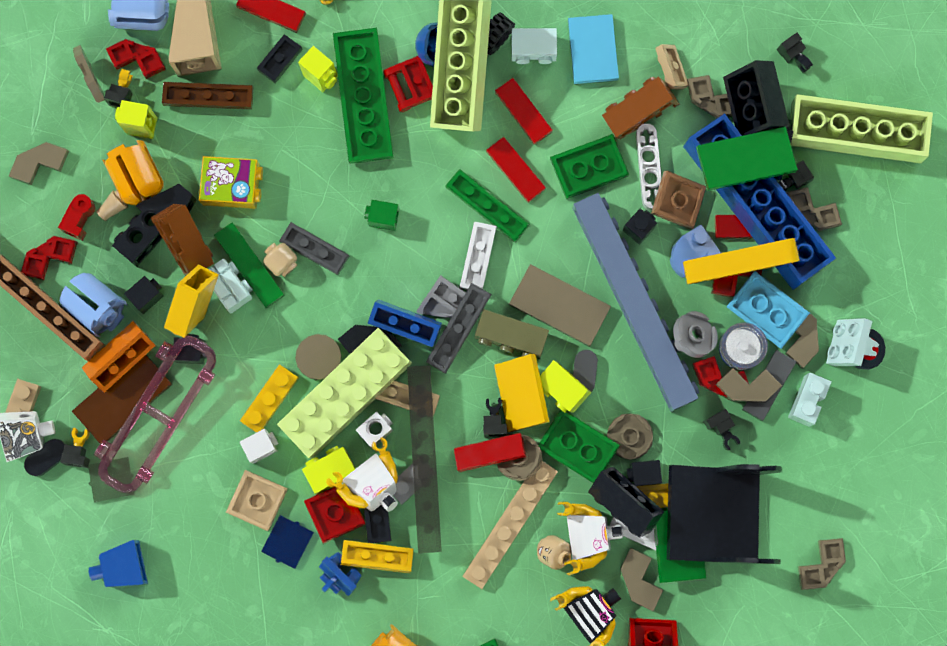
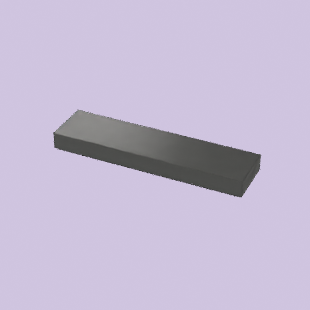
[426,283,492,374]

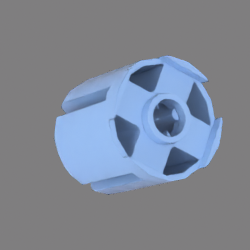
[108,0,169,31]
[59,273,128,337]

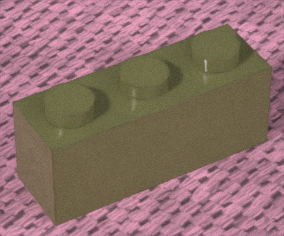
[475,309,549,359]

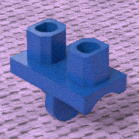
[319,552,362,596]

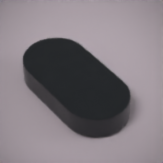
[24,439,66,476]

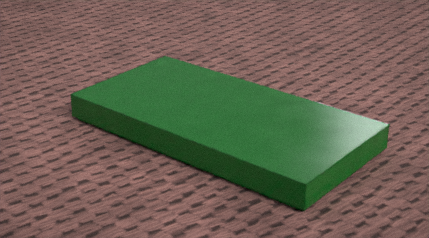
[696,127,798,191]

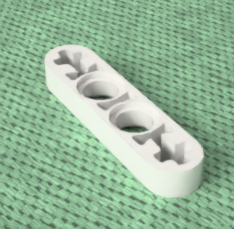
[636,124,662,211]

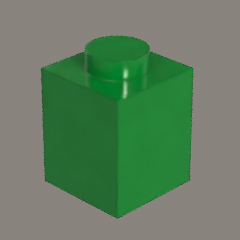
[364,200,400,231]

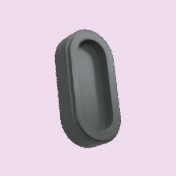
[573,350,598,392]

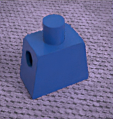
[89,540,148,587]

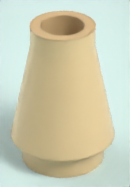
[96,190,128,221]

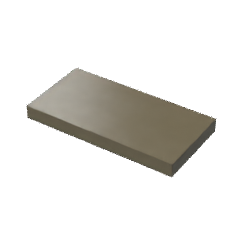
[509,264,611,347]

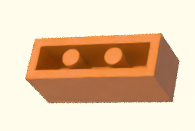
[82,321,156,393]

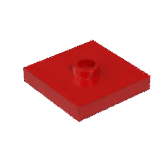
[304,487,366,544]

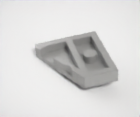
[416,275,466,318]

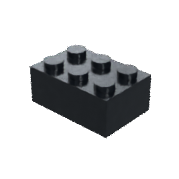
[723,60,790,136]

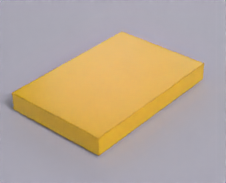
[494,354,549,432]

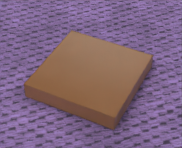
[651,171,706,230]

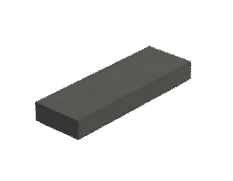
[279,222,350,275]
[742,350,797,421]

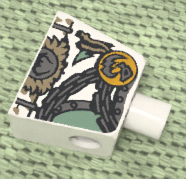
[0,411,55,462]

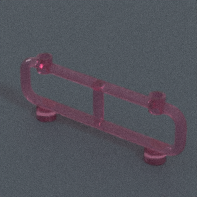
[94,336,216,493]

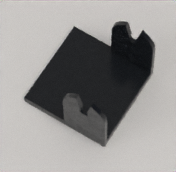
[667,464,782,564]

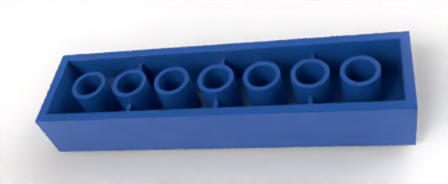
[683,113,836,290]

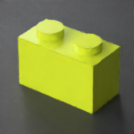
[298,46,338,92]
[115,100,158,139]
[540,360,592,413]
[302,446,356,495]

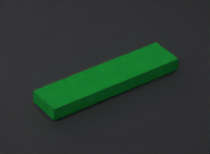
[445,169,530,243]
[214,222,285,308]

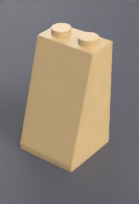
[169,0,222,77]

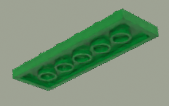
[333,27,394,164]

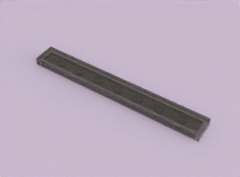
[407,365,442,554]

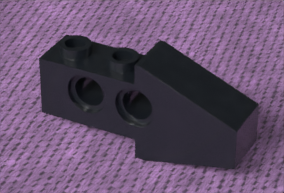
[112,184,197,267]

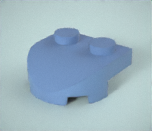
[670,225,721,278]

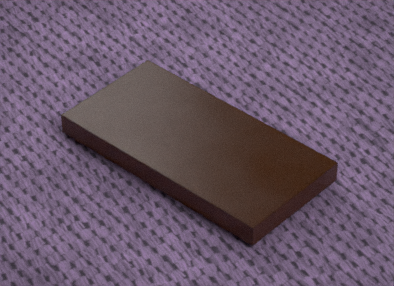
[72,355,172,446]

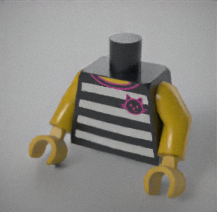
[550,586,621,646]

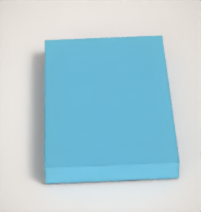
[568,14,619,84]
[727,271,810,349]

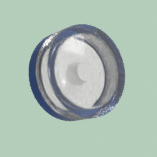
[719,323,768,371]

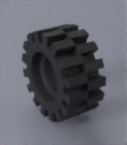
[487,12,515,55]

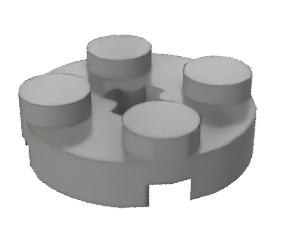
[673,311,718,358]

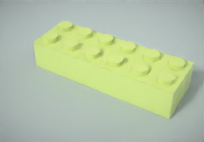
[430,0,492,132]
[790,94,933,163]
[277,328,413,459]

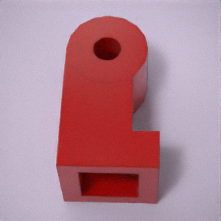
[58,194,95,241]

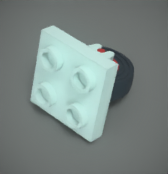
[826,318,886,370]

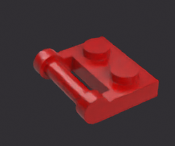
[383,56,433,112]

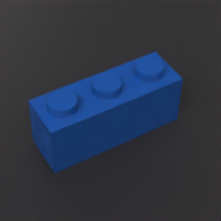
[368,299,442,347]

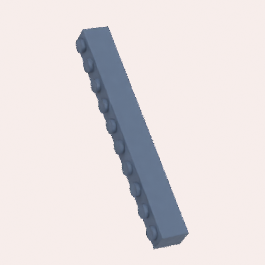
[572,193,699,412]

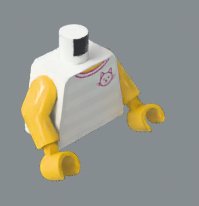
[326,437,398,512]
[557,502,623,575]

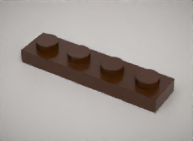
[162,82,254,109]

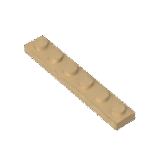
[462,461,558,589]

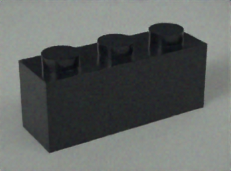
[588,467,664,538]

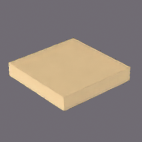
[226,470,288,531]

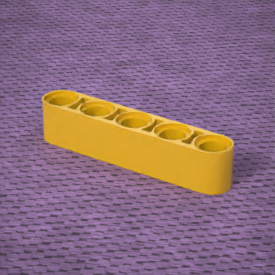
[683,238,800,284]

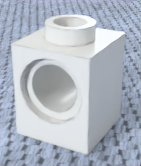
[356,411,393,449]
[240,429,278,464]

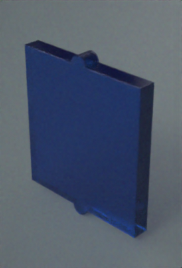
[261,515,314,569]

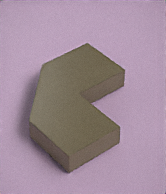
[73,45,105,103]
[687,75,732,119]
[9,142,69,185]
[786,187,842,231]
[785,304,819,369]
[716,368,782,402]
[798,538,846,590]
[620,548,663,611]

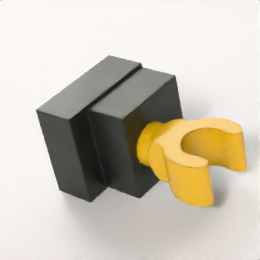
[104,69,133,108]
[61,428,90,468]

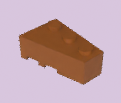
[602,76,680,140]
[151,204,214,276]

